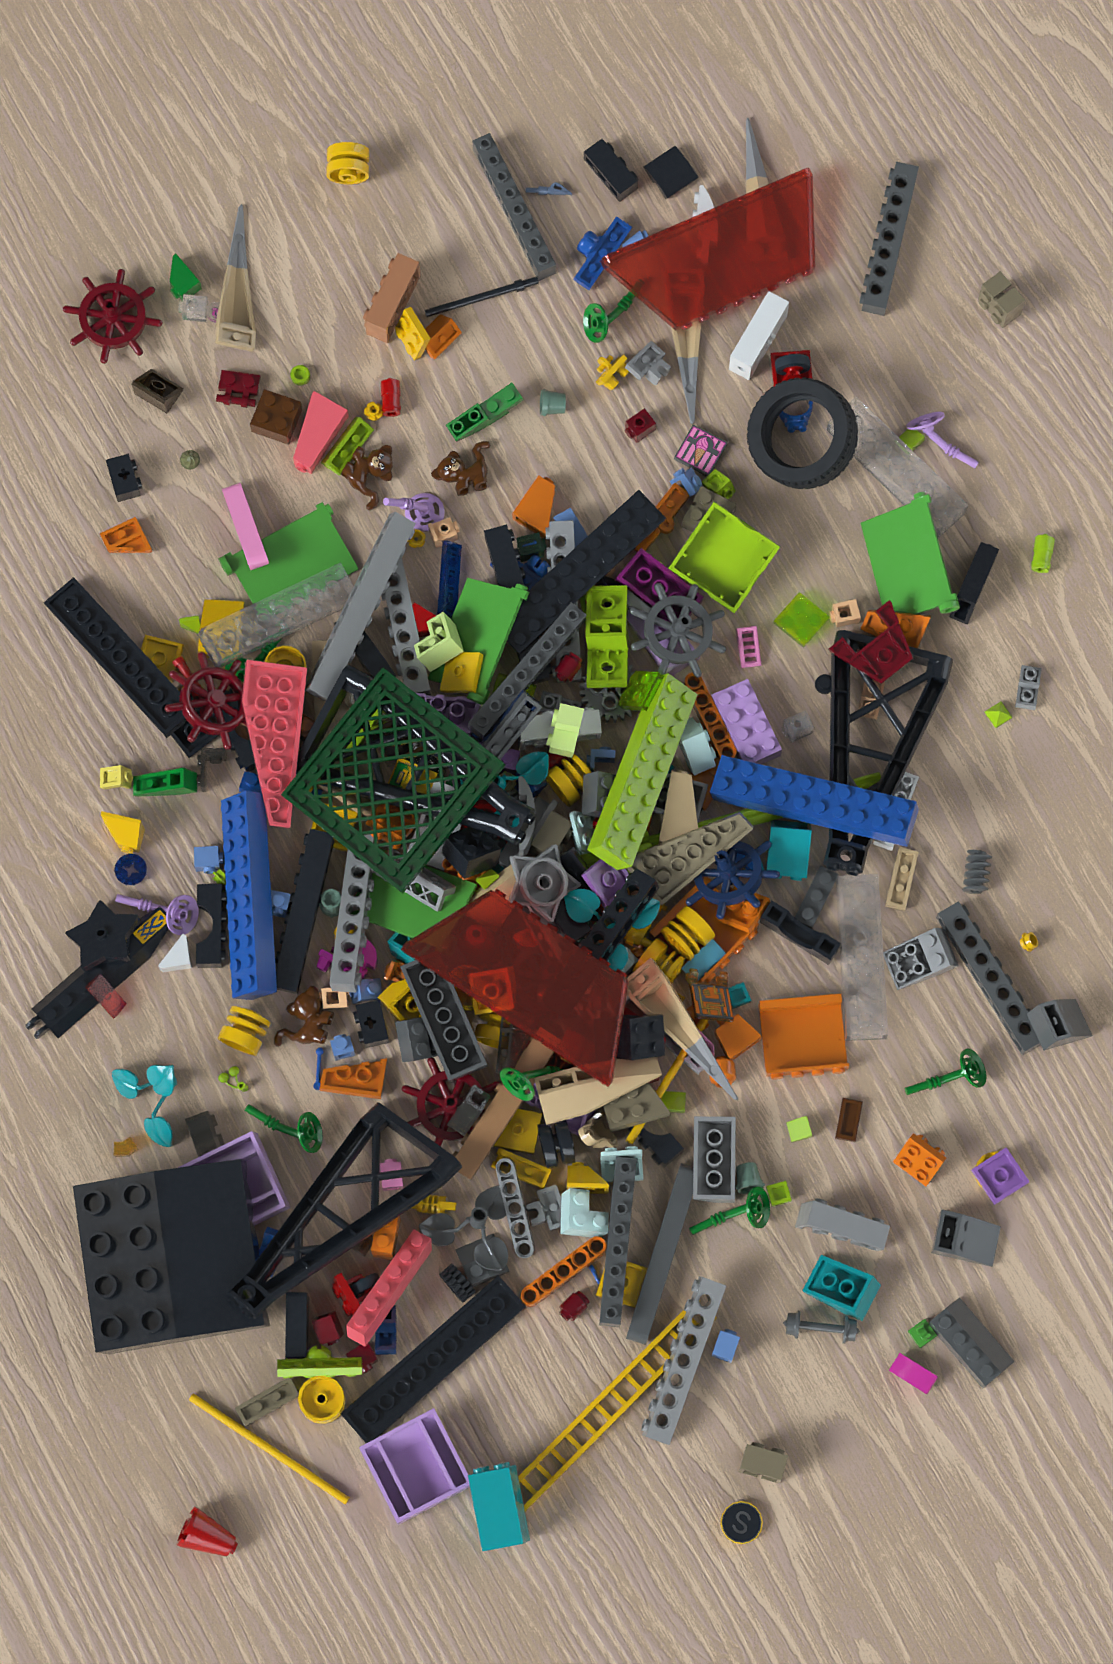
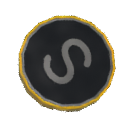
[720,1501,763,1544]

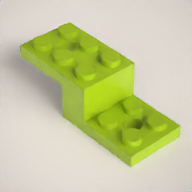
[586,585,629,688]

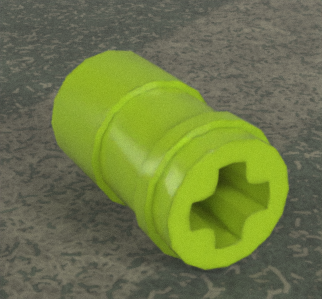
[1031,534,1055,573]

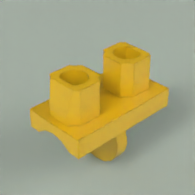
[595,354,629,390]

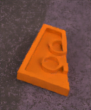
[861,610,931,648]
[320,1058,387,1099]

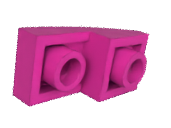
[889,1353,938,1394]

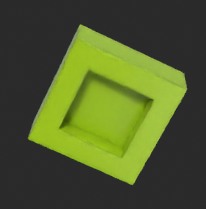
[766,1181,792,1207]

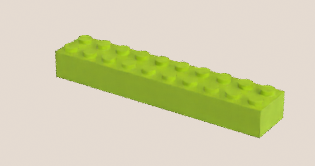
[587,673,698,870]

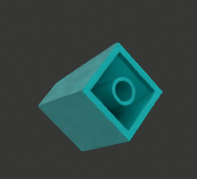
[766,820,812,881]

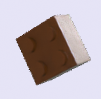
[250,389,302,445]

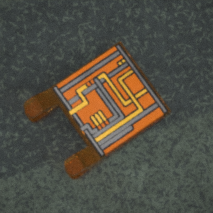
[685,968,734,1022]

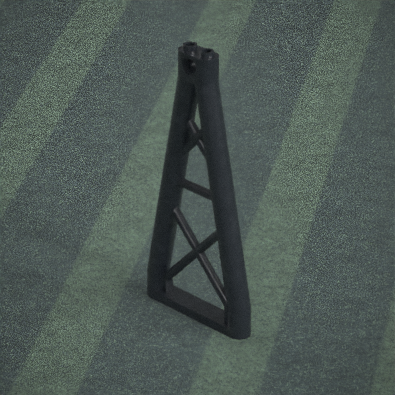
[823,630,953,876]
[296,665,536,845]
[227,1102,462,1319]

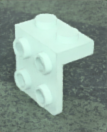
[569,811,595,855]
[600,1146,643,1183]

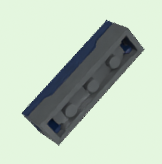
[480,689,542,760]

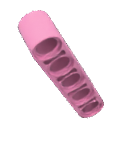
[222,482,269,570]

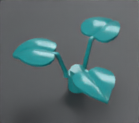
[460,752,549,827]
[564,889,660,980]
[111,1065,177,1147]

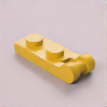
[490,1148,552,1189]

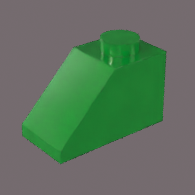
[169,253,202,303]

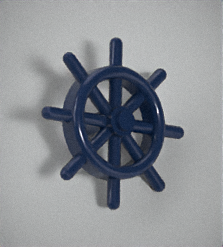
[686,840,780,919]

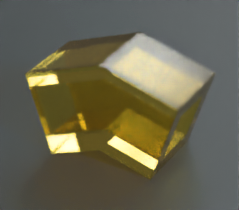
[114,1137,138,1157]

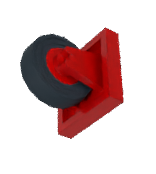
[770,350,813,387]
[331,1273,380,1317]

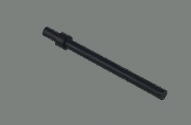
[425,276,539,317]

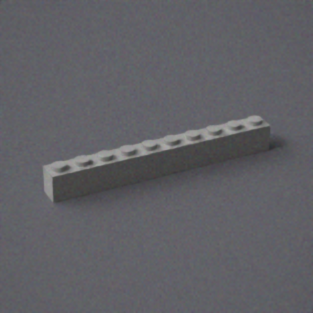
[305,512,416,701]

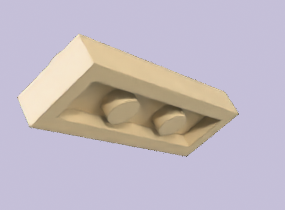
[885,847,919,911]

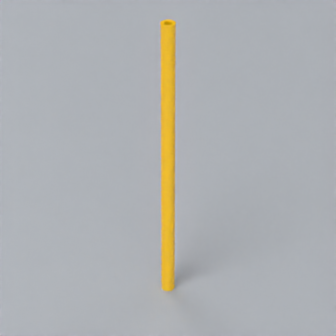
[626,1018,710,1145]
[189,1393,350,1505]

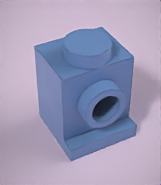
[271,890,291,918]
[330,1034,355,1061]

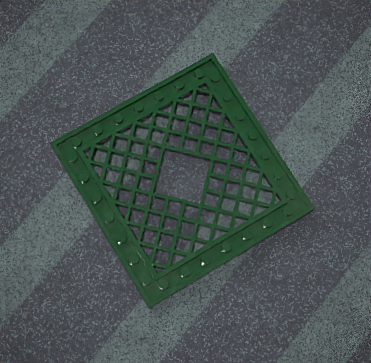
[281,668,506,893]

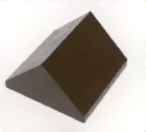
[131,369,184,414]

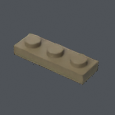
[235,1378,299,1427]

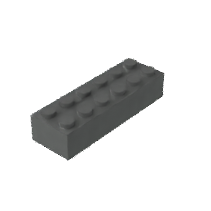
[400,950,488,1082]

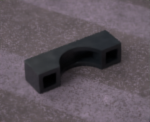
[212,688,256,772]
[196,884,227,968]
[760,900,841,965]
[626,1126,684,1168]

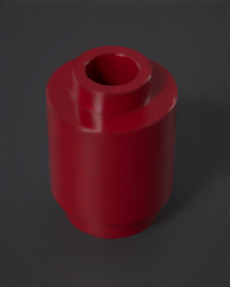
[554,652,583,683]
[559,1290,590,1321]

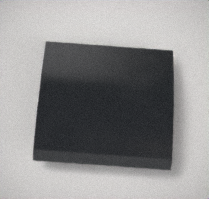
[643,146,699,199]

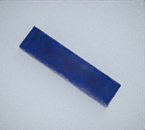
[437,540,462,619]

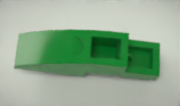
[446,382,524,442]

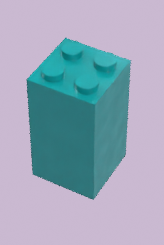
[468,1462,530,1552]

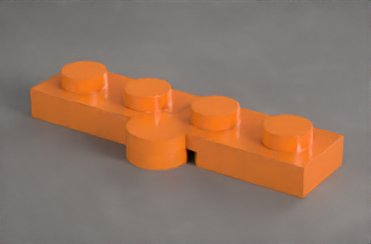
[634,483,690,552]

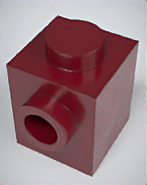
[625,408,656,443]
[312,1311,344,1346]
[346,1343,378,1375]

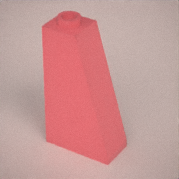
[293,391,349,474]

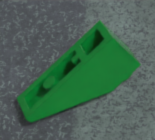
[133,768,197,797]

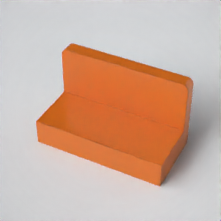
[425,314,462,359]

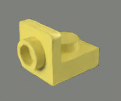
[100,765,133,789]

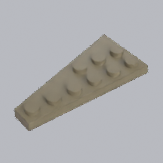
[627,812,754,906]
[583,1029,671,1132]

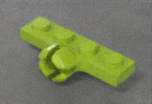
[277,1345,362,1378]

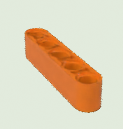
[684,672,737,759]
[521,1236,606,1307]

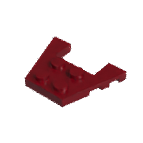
[828,600,913,684]

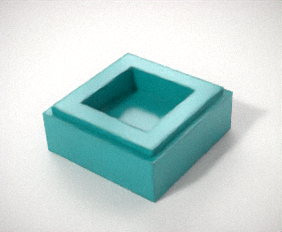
[728,982,752,1009]

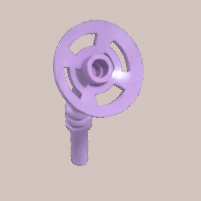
[906,412,979,469]
[383,493,445,531]
[115,894,199,935]

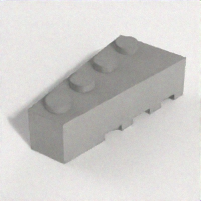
[795,1198,890,1251]

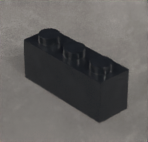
[584,139,639,202]

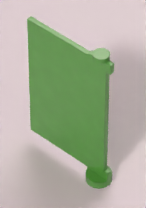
[861,492,960,614]
[218,502,359,622]
[428,578,529,705]
[351,849,477,957]

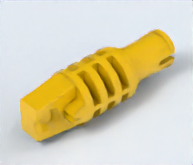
[410,1195,457,1214]

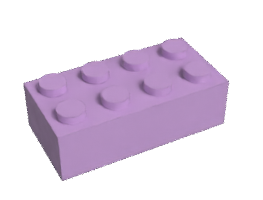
[711,679,782,764]

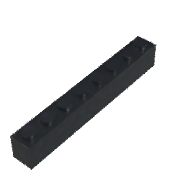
[484,524,553,685]
[275,829,335,994]

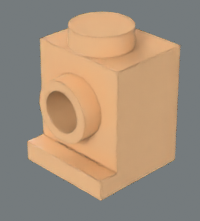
[428,517,460,548]
[829,599,861,628]
[319,986,351,1009]

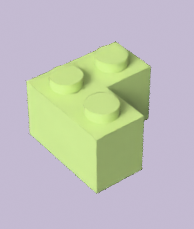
[414,612,463,672]
[546,703,584,758]

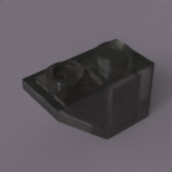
[447,1085,491,1136]

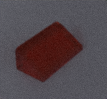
[85,974,127,1019]

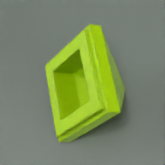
[984,701,1012,728]

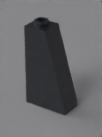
[949,542,999,625]
[285,1292,310,1359]

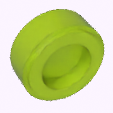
[290,365,310,386]

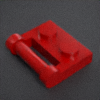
[172,656,204,699]

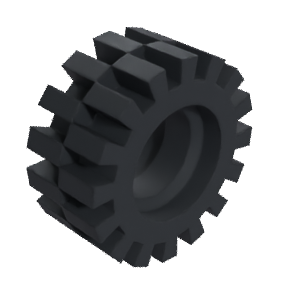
[439,1263,475,1303]

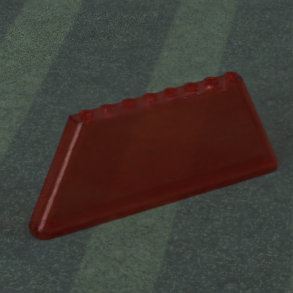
[600,167,816,331]
[401,889,629,1088]

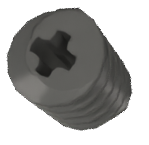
[962,850,992,894]

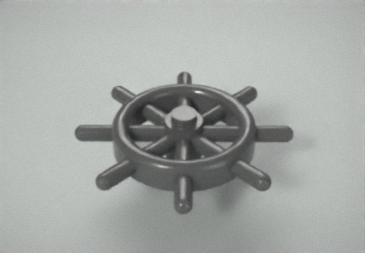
[630,583,726,678]

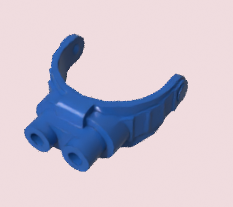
[779,401,813,433]

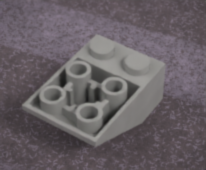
[882,928,959,990]

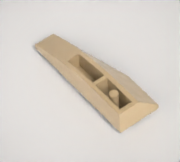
[534,1057,662,1125]

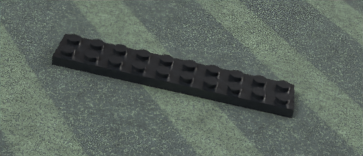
[507,490,666,654]
[43,577,197,738]
[341,1275,526,1443]

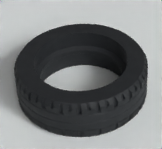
[747,378,858,489]

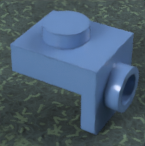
[669,467,703,497]
[586,747,615,772]
[349,978,382,1004]

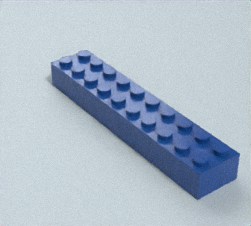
[710,755,919,847]
[221,791,277,1000]

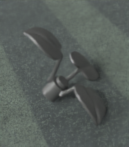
[419,1185,508,1271]

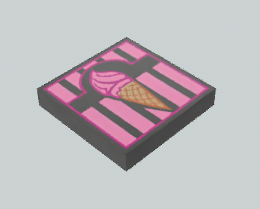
[674,425,728,476]

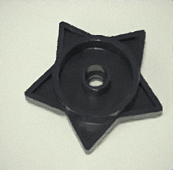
[65,900,141,972]

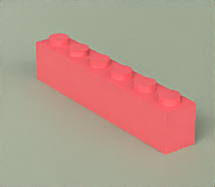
[346,1229,432,1346]

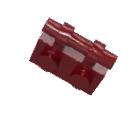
[216,370,261,408]

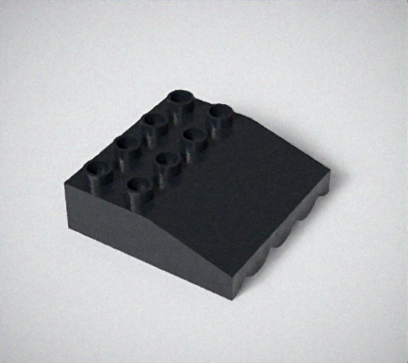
[73,1159,270,1354]

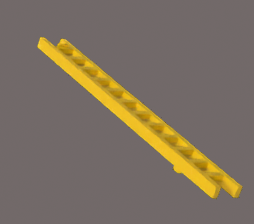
[518,1300,717,1512]

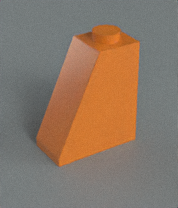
[512,475,555,540]

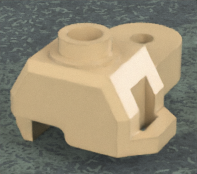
[578,1112,618,1148]

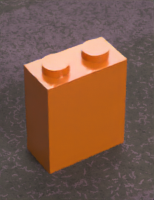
[371,1216,401,1260]

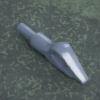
[526,182,572,195]

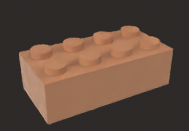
[363,253,421,343]

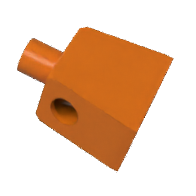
[714,1014,762,1061]

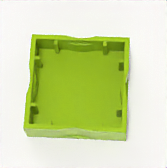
[669,501,780,614]

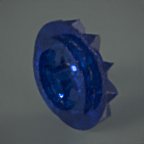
[114,854,147,886]

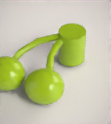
[218,1066,248,1092]

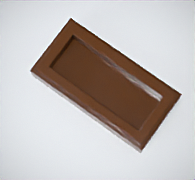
[835,1098,863,1143]

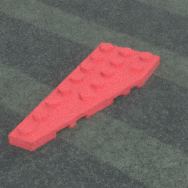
[242,660,307,828]

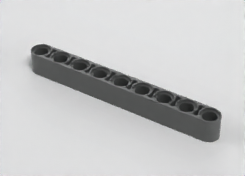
[626,1163,693,1345]

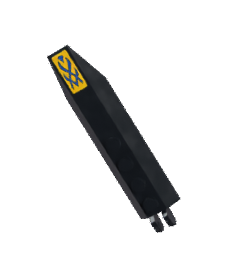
[25,906,169,1039]

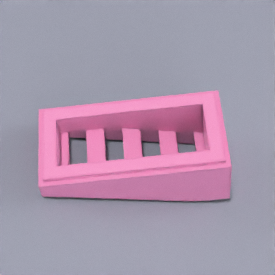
[735,626,762,668]

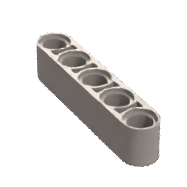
[496,1158,535,1258]

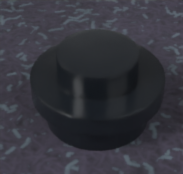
[815,674,831,694]

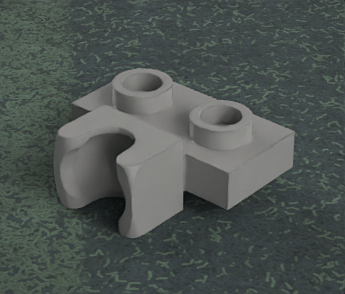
[625,341,671,385]
[525,1185,561,1231]

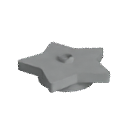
[507,844,581,922]

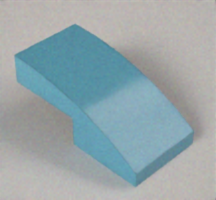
[681,939,726,983]

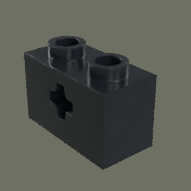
[106,453,143,502]
[353,1000,389,1048]

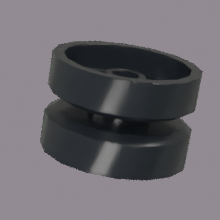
[537,1120,575,1169]

